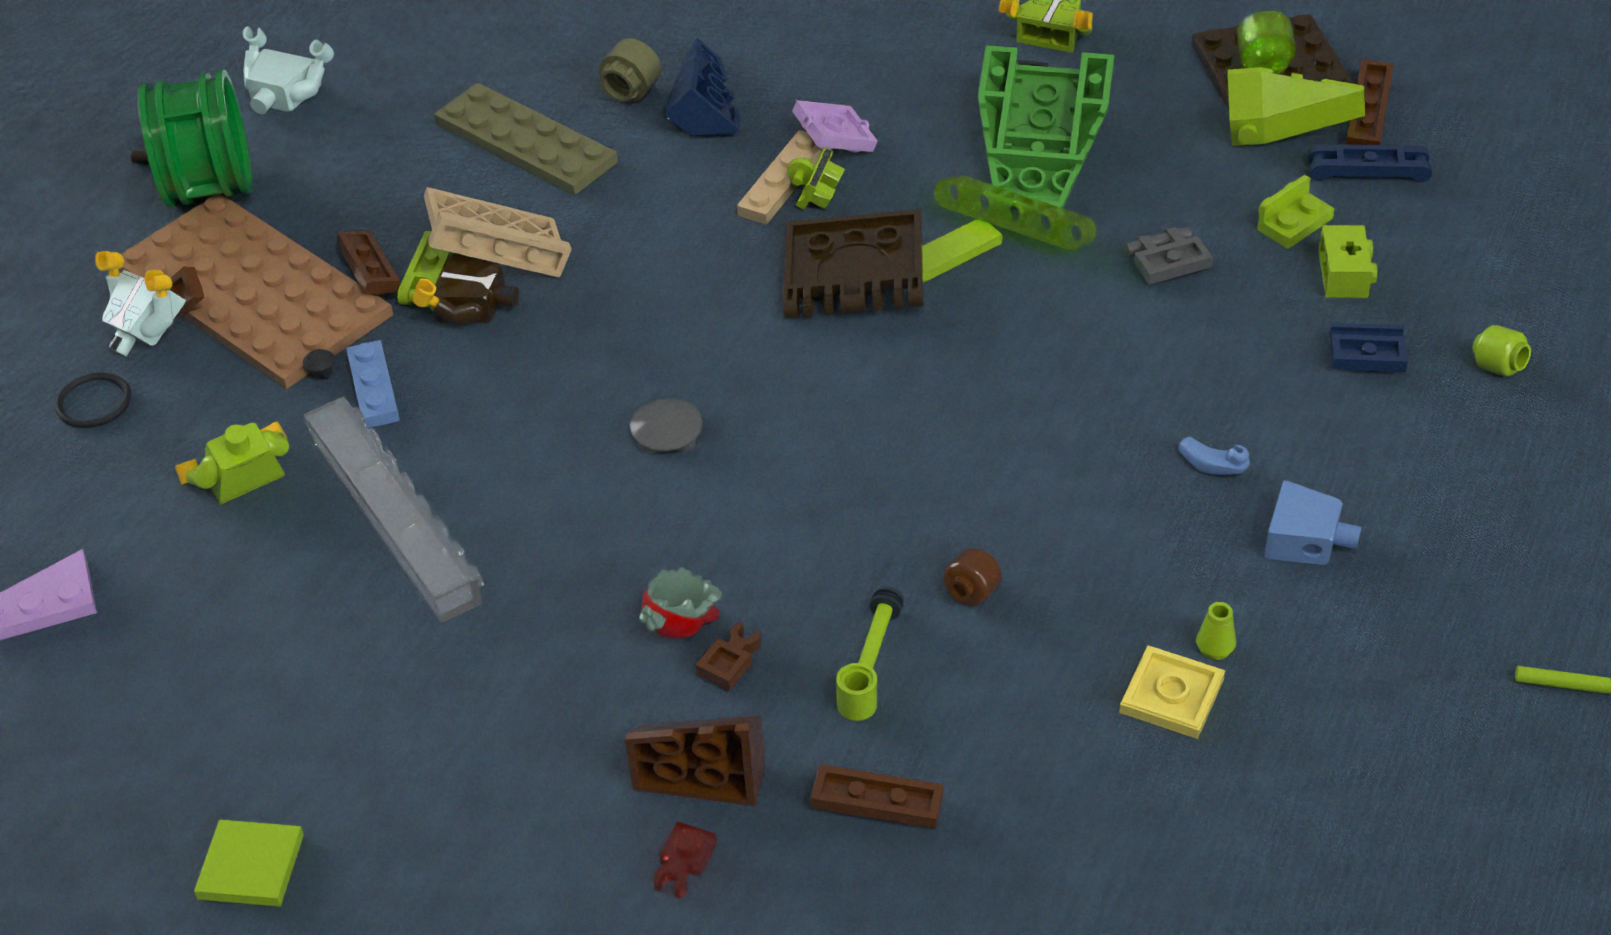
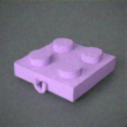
[792,100,878,153]

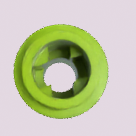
[1196,602,1237,660]

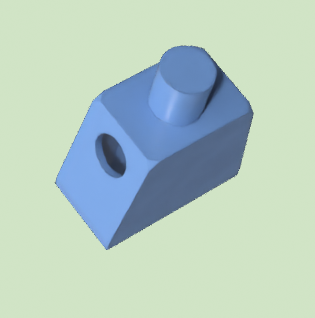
[1264,480,1362,565]

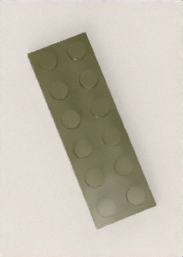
[434,83,618,196]

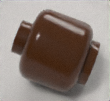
[943,548,1002,606]

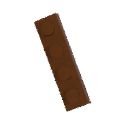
[1346,59,1394,145]

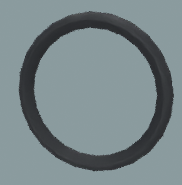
[55,372,131,428]

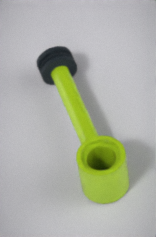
[836,586,904,721]

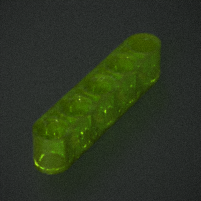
[934,175,1097,250]

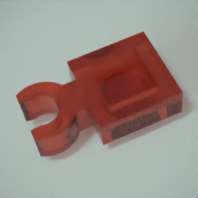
[653,821,717,899]

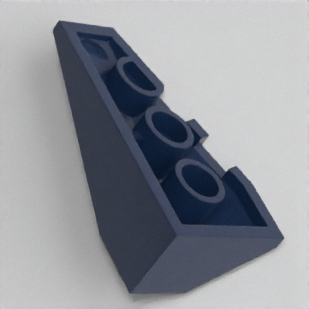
[665,38,740,135]

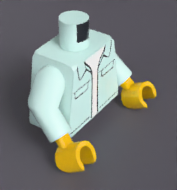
[95,251,186,357]

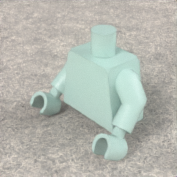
[243,26,334,114]

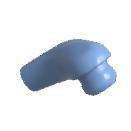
[1178,436,1250,475]

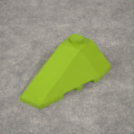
[1228,67,1365,146]

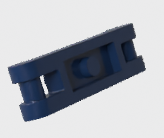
[1308,144,1432,182]

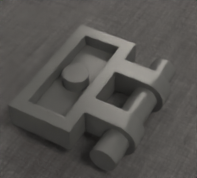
[1124,227,1213,285]

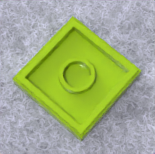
[194,820,304,907]

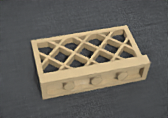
[424,187,572,278]

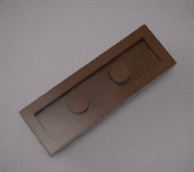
[337,230,400,296]
[810,764,944,829]

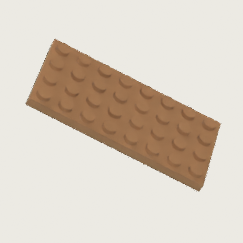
[119,193,393,389]

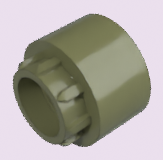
[599,38,662,102]

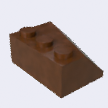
[625,715,765,807]

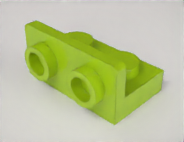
[1257,175,1335,249]

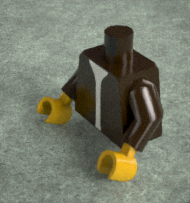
[413,253,519,326]

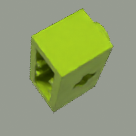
[1318,225,1377,298]

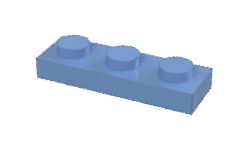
[346,340,400,429]

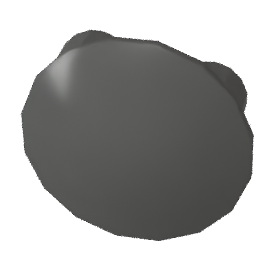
[630,398,703,454]

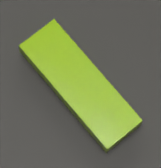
[923,217,1002,283]

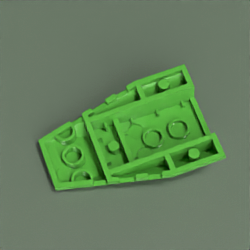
[978,45,1115,211]

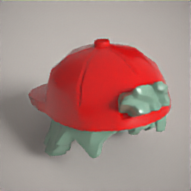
[640,567,722,640]

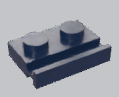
[1329,323,1408,372]

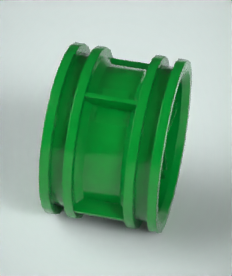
[138,69,253,208]

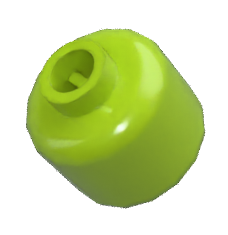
[1472,325,1531,377]

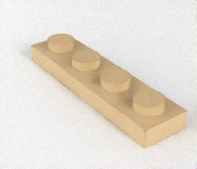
[737,130,823,225]

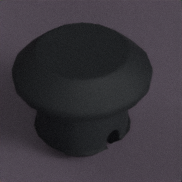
[303,349,335,379]

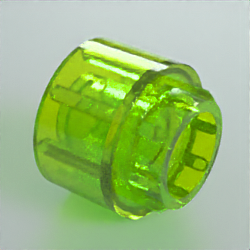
[1237,11,1296,74]

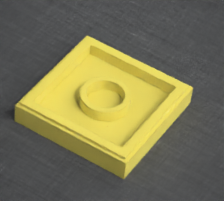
[1119,645,1225,739]

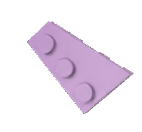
[0,549,97,640]

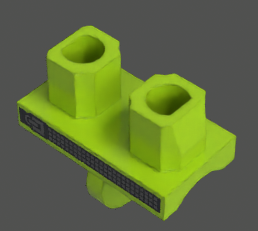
[787,147,845,210]

